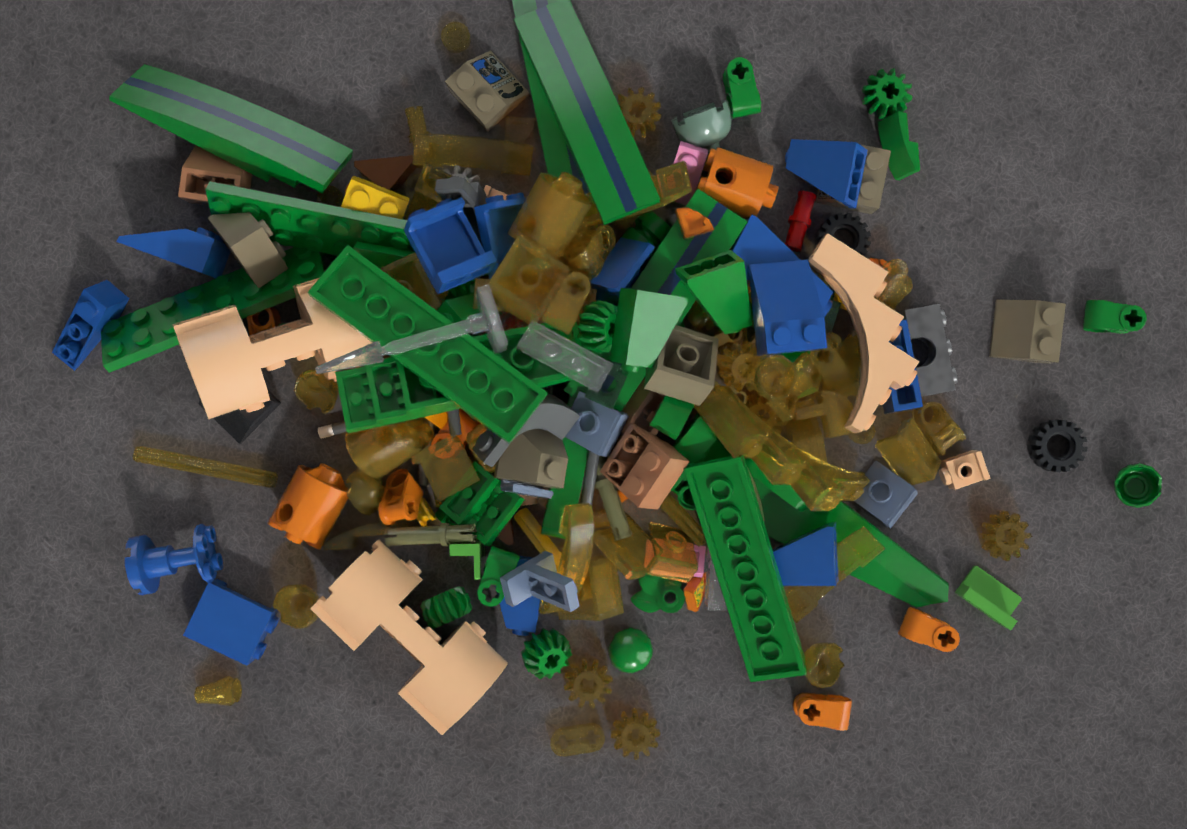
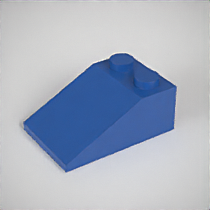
[117,227,230,278]
[748,260,827,356]

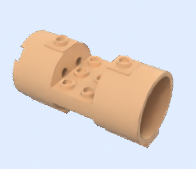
[172,277,386,419]
[310,539,508,735]

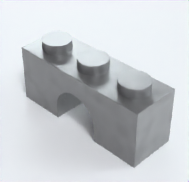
[898,304,957,397]

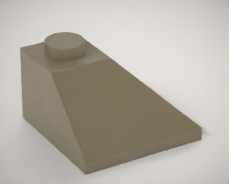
[494,429,568,489]

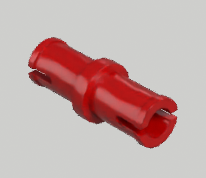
[784,191,817,252]

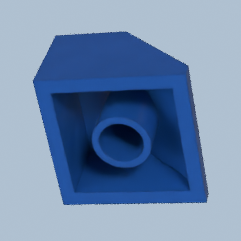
[584,238,655,306]

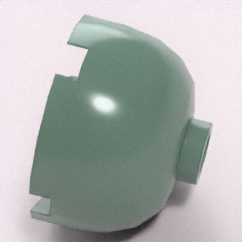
[671,100,732,152]

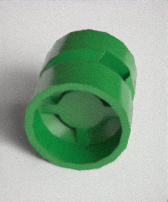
[619,208,671,261]

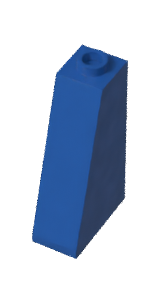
[731,215,833,317]

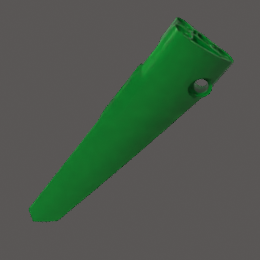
[670,404,949,608]

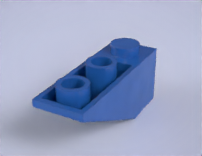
[52,280,130,371]

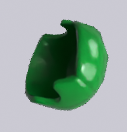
[1114,463,1162,508]
[608,628,653,673]

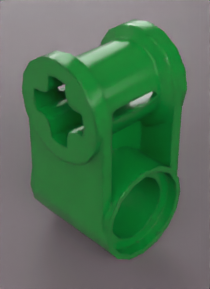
[723,57,761,119]
[1083,300,1147,334]
[477,546,520,607]

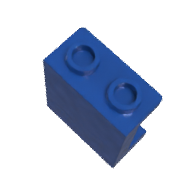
[474,193,551,279]
[404,197,497,295]
[183,579,280,666]

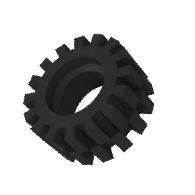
[815,213,871,256]
[1027,420,1088,472]

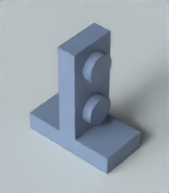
[500,551,580,612]

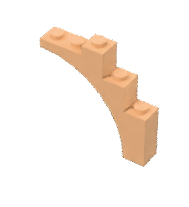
[808,233,919,433]

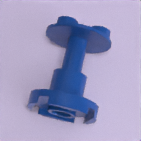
[125,524,223,595]

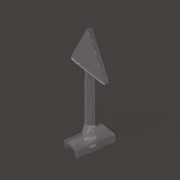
[315,284,508,374]

